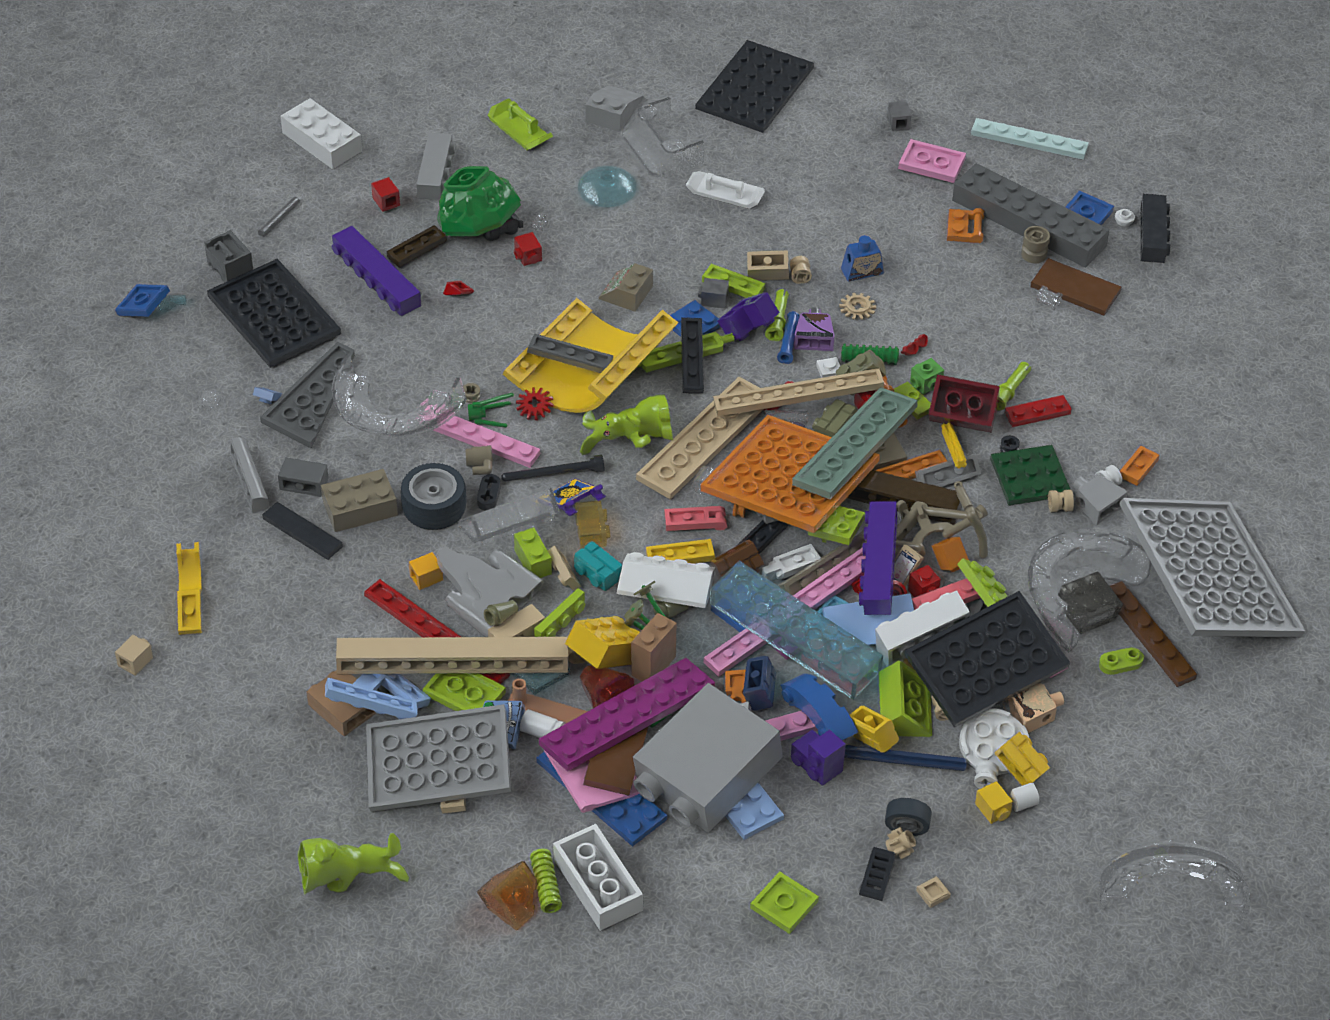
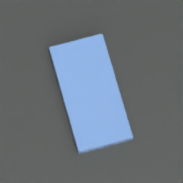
[822,594,914,652]

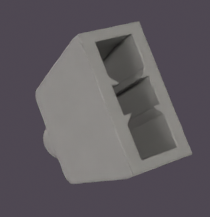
[1073,476,1128,525]

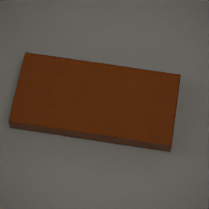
[1030,258,1122,316]
[583,726,649,796]

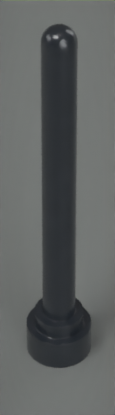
[501,454,605,481]

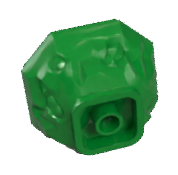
[437,166,521,236]

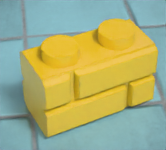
[849,706,899,752]
[994,731,1050,786]

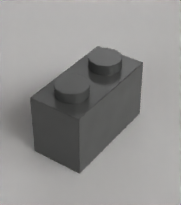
[278,457,329,497]

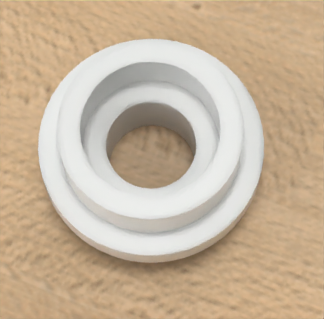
[1115,209,1135,226]

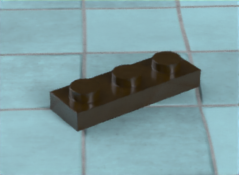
[386,225,447,267]

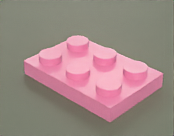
[898,139,966,183]

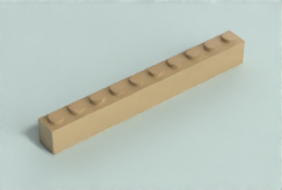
[336,637,568,674]

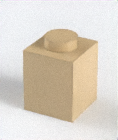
[115,635,153,676]

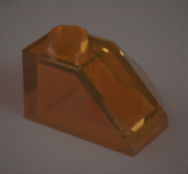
[477,861,537,930]

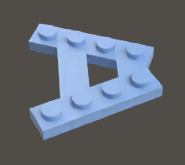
[325,674,431,719]

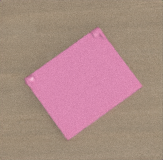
[544,750,640,813]

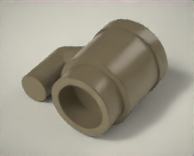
[466,445,493,475]

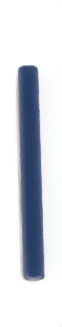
[844,745,967,771]

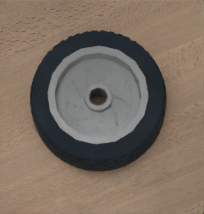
[400,463,467,530]

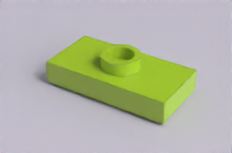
[894,381,931,420]

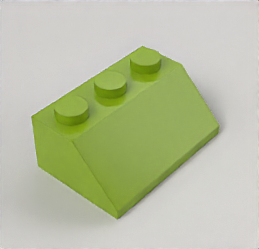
[879,660,932,737]

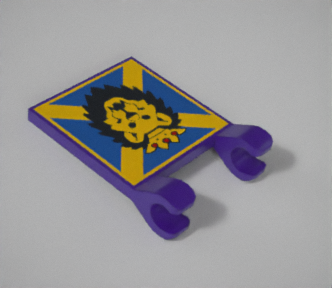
[540,478,606,516]

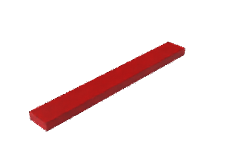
[364,579,510,684]

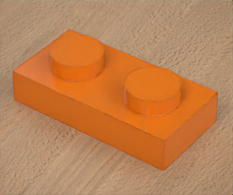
[1120,446,1159,486]

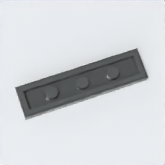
[527,333,613,373]

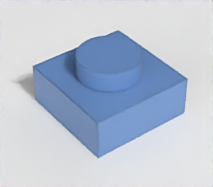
[253,387,282,404]

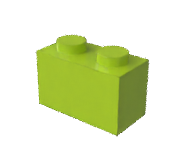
[514,527,552,578]

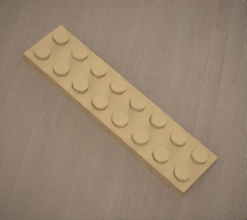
[636,377,764,499]

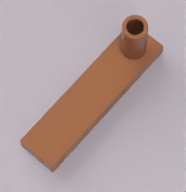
[508,679,588,724]

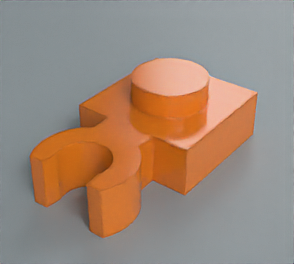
[725,669,747,703]

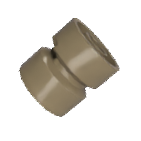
[1021,226,1050,263]

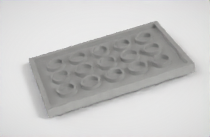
[366,704,511,812]

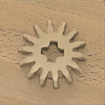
[839,293,876,320]

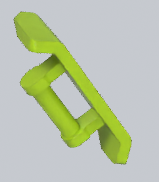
[488,98,553,150]

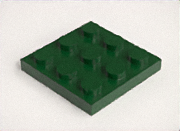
[990,445,1071,506]

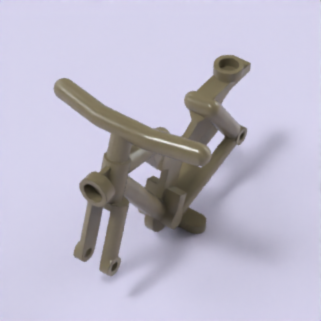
[895,481,988,558]

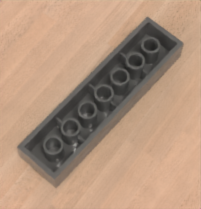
[952,163,1110,268]

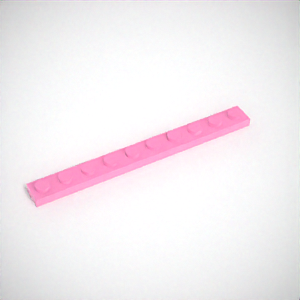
[704,547,866,677]

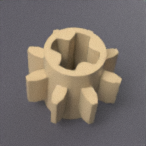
[886,827,916,859]

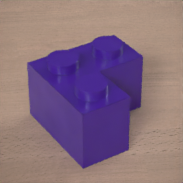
[717,292,780,341]
[791,729,846,786]

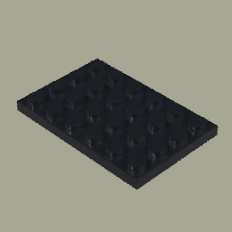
[695,40,814,133]
[207,258,341,368]
[904,591,1070,728]

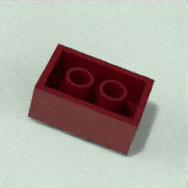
[928,374,1000,433]

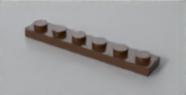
[1102,581,1197,687]

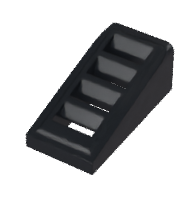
[859,847,896,901]

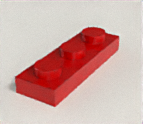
[1004,395,1072,427]

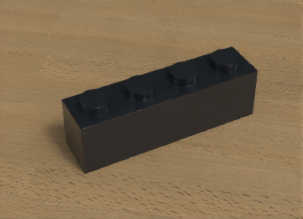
[1140,193,1171,263]

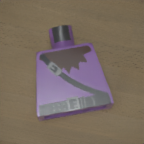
[794,307,834,351]

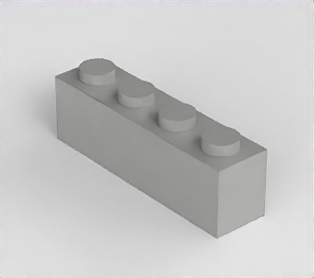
[417,132,456,200]

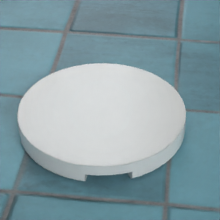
[959,708,1029,775]

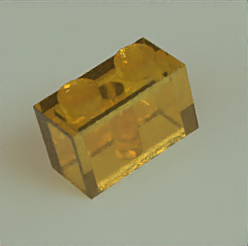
[575,500,610,549]

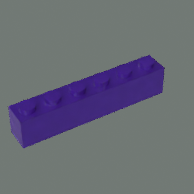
[332,226,421,316]
[859,501,898,615]

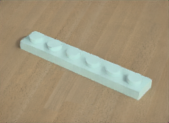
[971,118,1089,160]

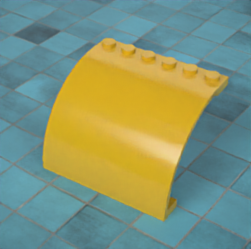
[502,298,678,413]

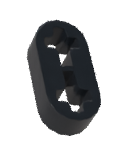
[477,474,501,511]

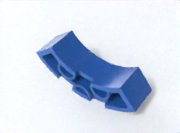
[780,674,858,740]

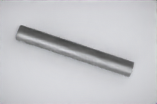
[258,196,300,237]

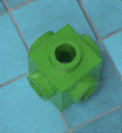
[910,358,944,394]

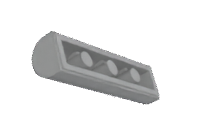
[230,437,269,513]

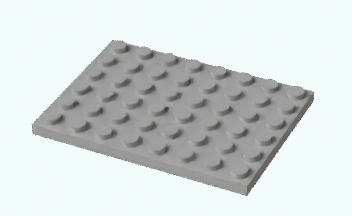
[1119,498,1305,637]

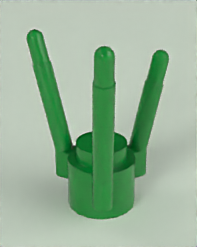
[468,393,514,428]

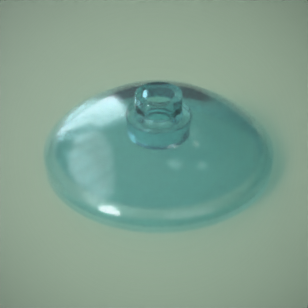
[578,165,636,208]

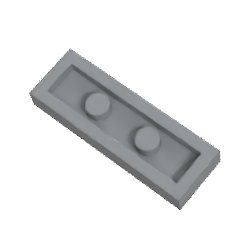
[915,453,981,487]

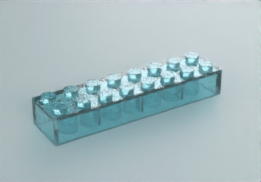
[710,561,883,700]

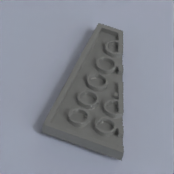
[260,342,355,448]

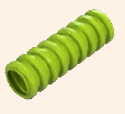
[530,848,562,913]

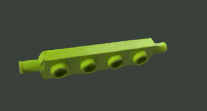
[638,332,734,372]

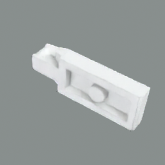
[761,544,821,582]

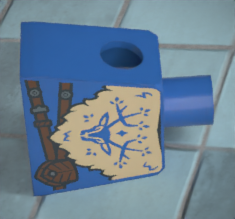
[841,235,884,282]

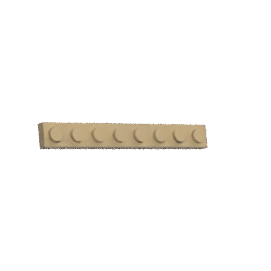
[713,368,884,417]

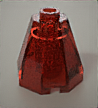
[580,664,635,708]

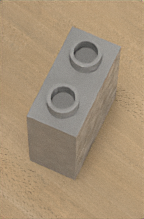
[633,683,783,833]

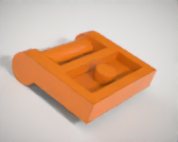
[947,208,984,243]

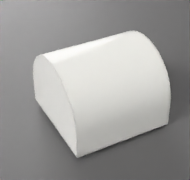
[1010,783,1039,812]

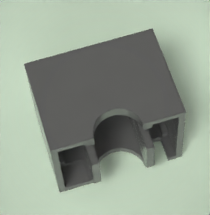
[204,230,253,283]

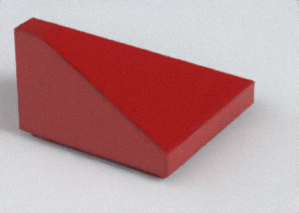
[443,281,474,295]

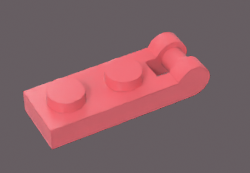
[664,506,727,531]

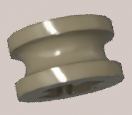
[461,383,481,403]

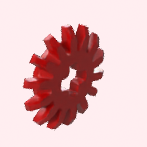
[516,387,554,420]

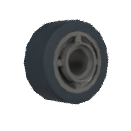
[885,798,932,836]

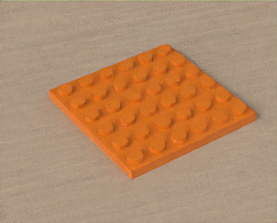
[700,415,880,533]

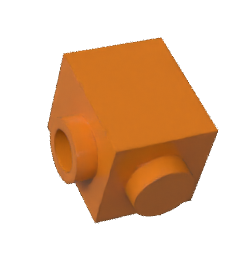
[932,537,969,572]

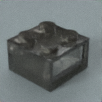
[1055,571,1123,634]

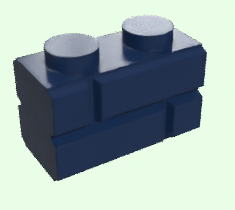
[743,656,776,711]

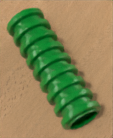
[841,344,899,365]

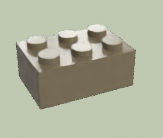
[321,469,398,532]

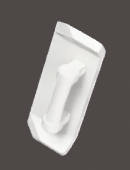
[686,171,765,209]

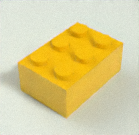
[565,616,640,669]

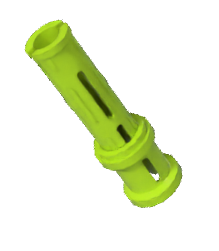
[765,289,789,341]
[997,362,1031,411]

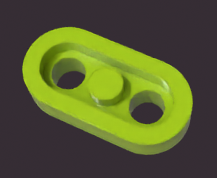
[1099,647,1144,675]

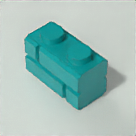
[574,541,623,591]

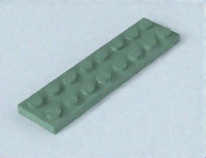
[792,387,918,499]

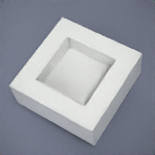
[816,357,840,378]

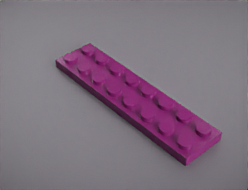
[539,658,715,772]

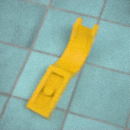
[176,542,202,635]

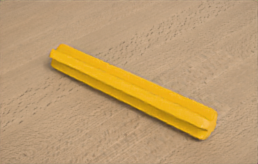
[941,422,967,469]

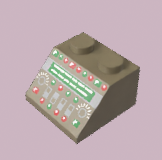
[599,263,653,312]

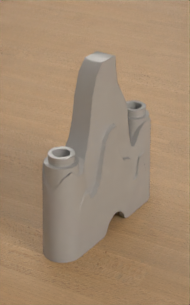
[437,546,544,637]

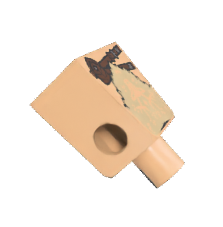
[1005,683,1064,733]

